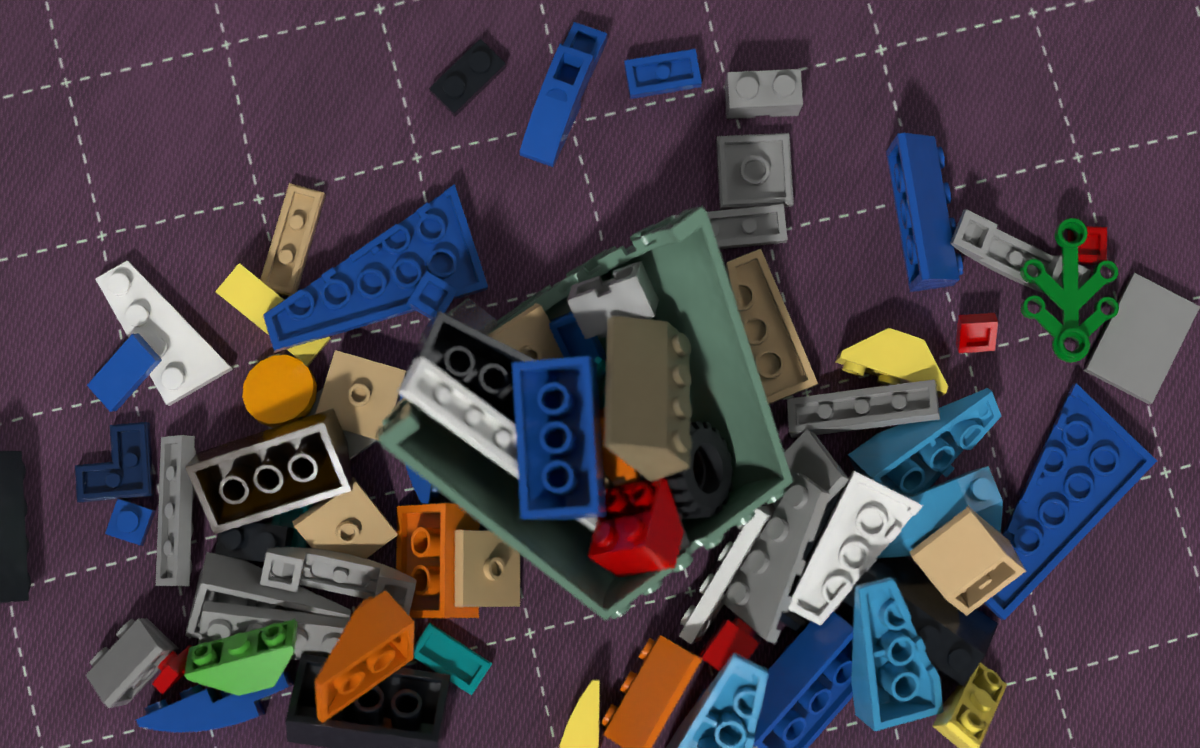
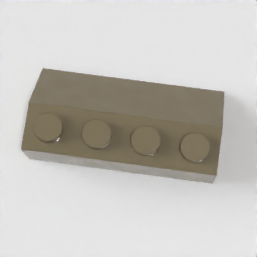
[605,316,692,482]

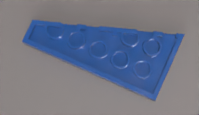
[263,184,488,353]
[984,383,1157,620]

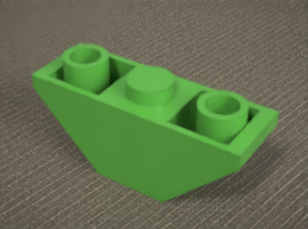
[184,619,298,696]

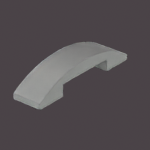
[950,209,1091,294]
[260,547,417,615]

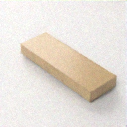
[260,183,326,297]

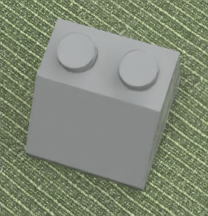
[86,618,179,708]

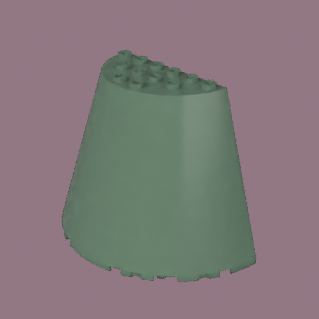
[376,206,793,621]

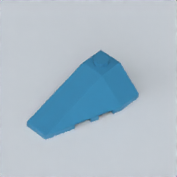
[848,388,1002,497]
[877,466,1003,558]
[851,577,944,731]
[666,653,768,748]

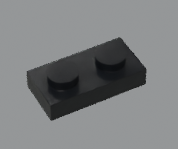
[429,39,506,117]
[215,523,294,562]

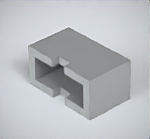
[725,69,803,119]
[567,261,659,339]

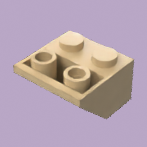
[909,506,1026,616]

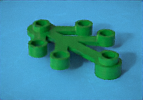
[1020,218,1119,363]

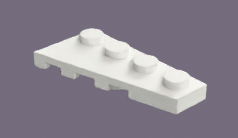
[95,261,233,406]
[789,471,923,626]
[679,504,776,644]

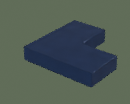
[75,422,154,503]

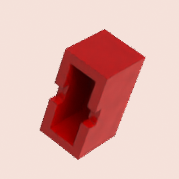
[697,618,759,672]

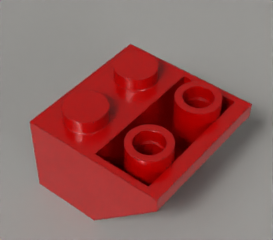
[588,478,684,578]

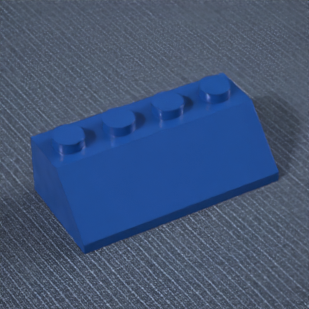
[886,133,963,292]
[512,356,607,520]
[754,611,853,748]

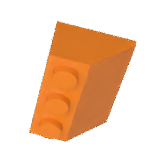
[396,503,480,618]
[600,635,702,748]

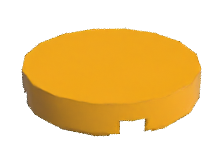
[242,355,317,428]

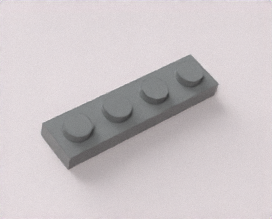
[787,379,940,438]
[156,435,196,586]

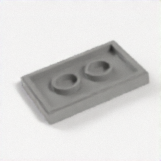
[1083,273,1200,404]

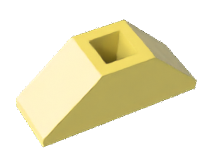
[835,328,948,398]
[932,662,1007,748]

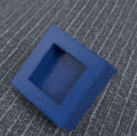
[406,271,458,320]
[105,499,156,546]

